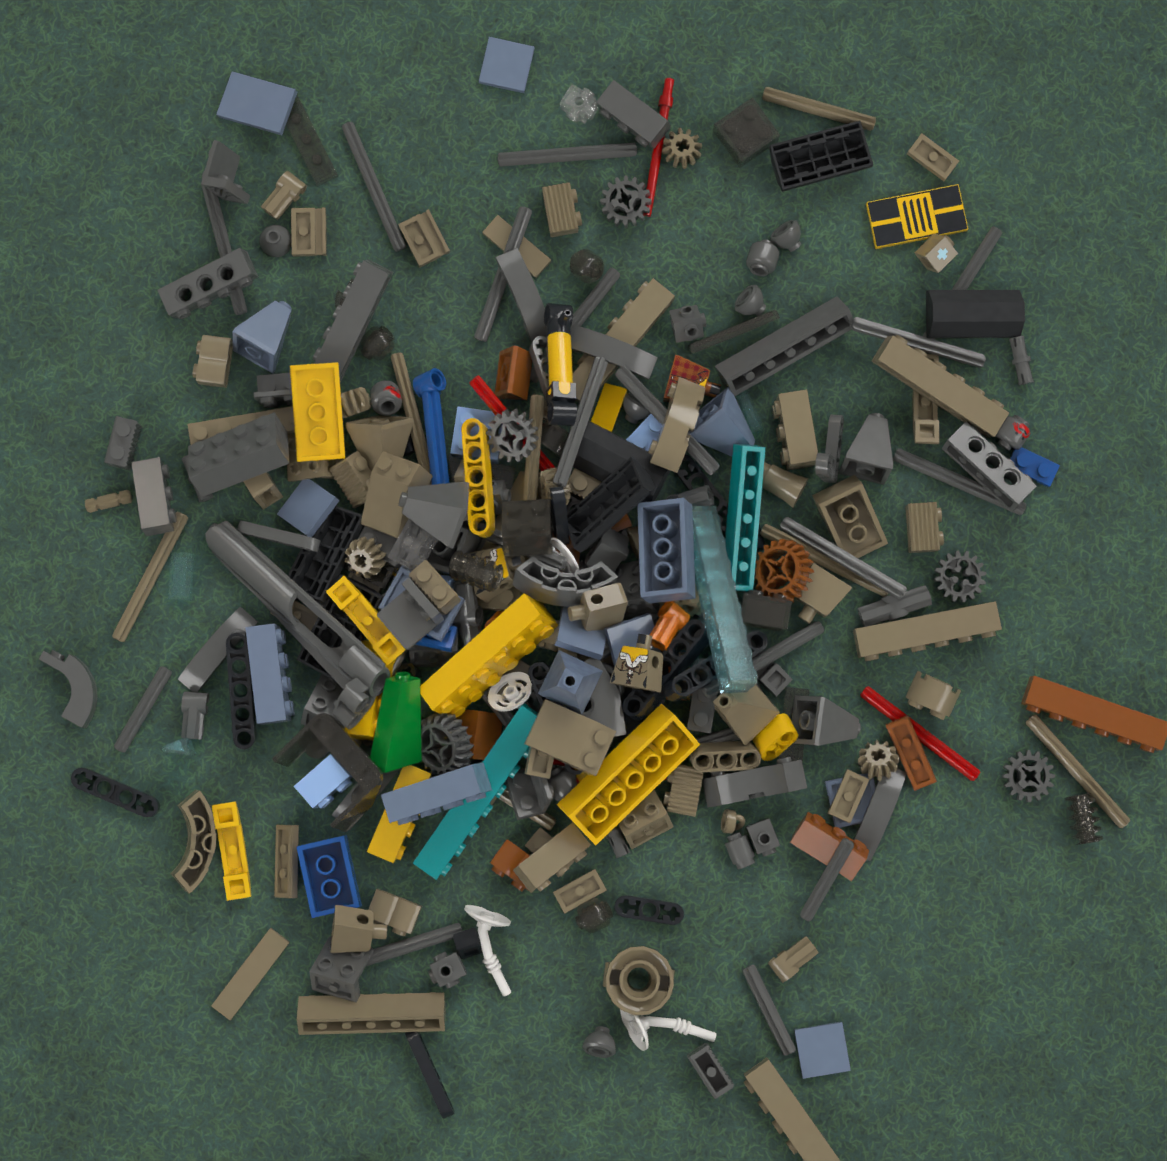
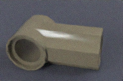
[261,171,307,221]
[768,936,819,983]

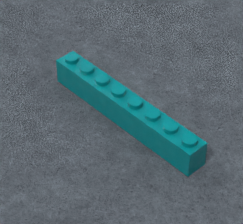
[413,703,538,880]

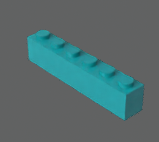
[721,444,766,591]

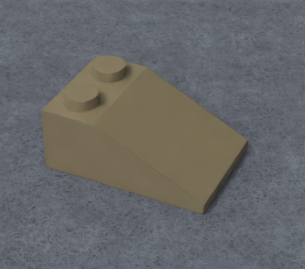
[361,451,433,539]
[812,475,888,558]
[524,699,616,776]

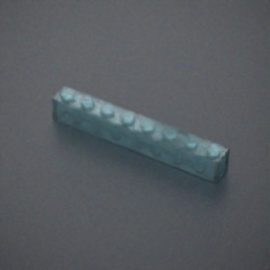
[692,506,757,693]

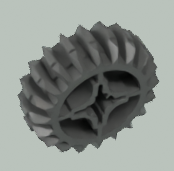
[419,713,474,775]

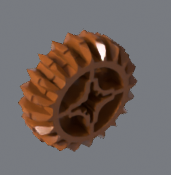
[754,539,814,604]

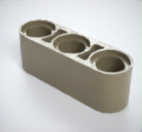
[688,741,761,772]

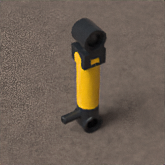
[544,303,577,427]

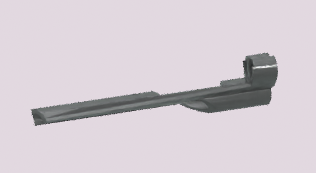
[205,521,390,730]

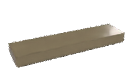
[211,928,290,1021]

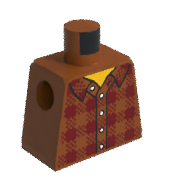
[663,355,721,405]

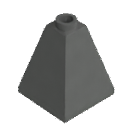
[838,413,893,485]
[398,482,469,548]
[791,695,861,746]

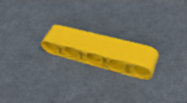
[461,418,495,538]

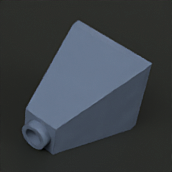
[233,301,292,374]
[689,387,755,456]
[538,650,603,715]

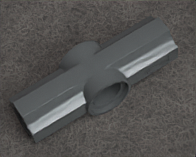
[453,579,484,648]
[857,585,932,627]

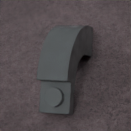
[39,650,98,728]

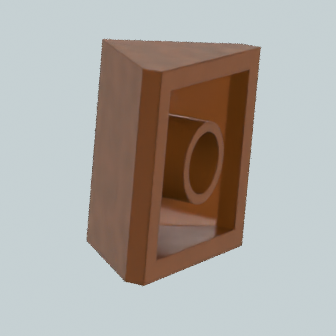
[494,346,532,400]
[456,709,502,760]

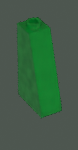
[369,672,422,773]

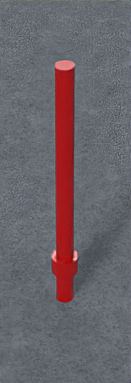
[643,78,674,217]

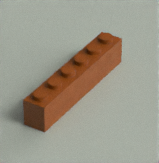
[1021,676,1167,753]

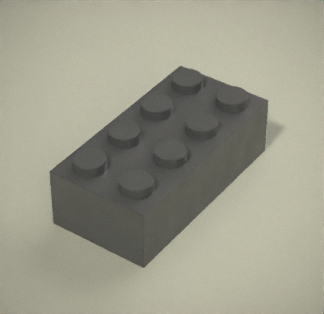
[188,412,289,497]

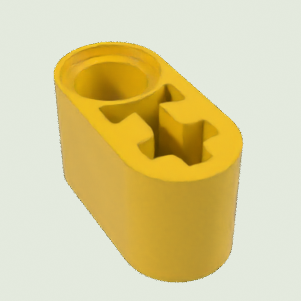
[752,713,798,761]

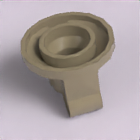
[603,946,675,1015]

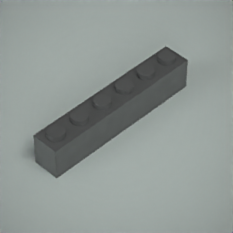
[313,259,394,383]
[715,296,853,397]

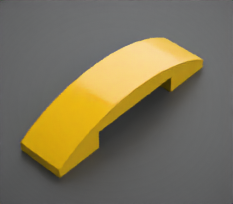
[326,576,406,666]
[212,801,251,901]

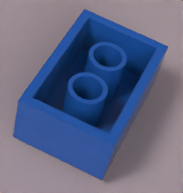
[296,835,362,918]

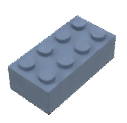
[638,498,696,603]
[245,624,295,725]
[381,763,492,825]

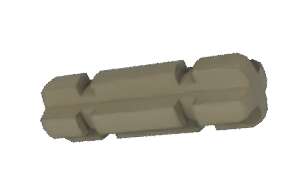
[85,490,132,513]

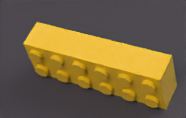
[420,593,559,718]
[557,703,700,846]

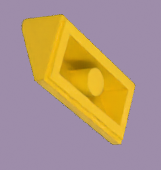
[591,383,627,432]

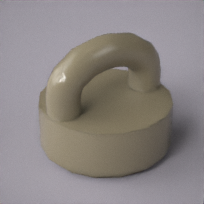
[721,809,745,834]

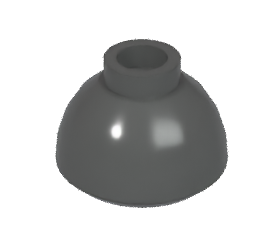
[770,220,801,252]
[259,225,292,257]
[735,285,766,316]
[623,393,651,424]
[582,1026,616,1058]

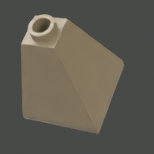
[346,415,413,472]
[713,678,780,745]

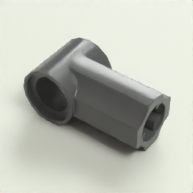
[665,485,714,512]
[181,691,209,740]

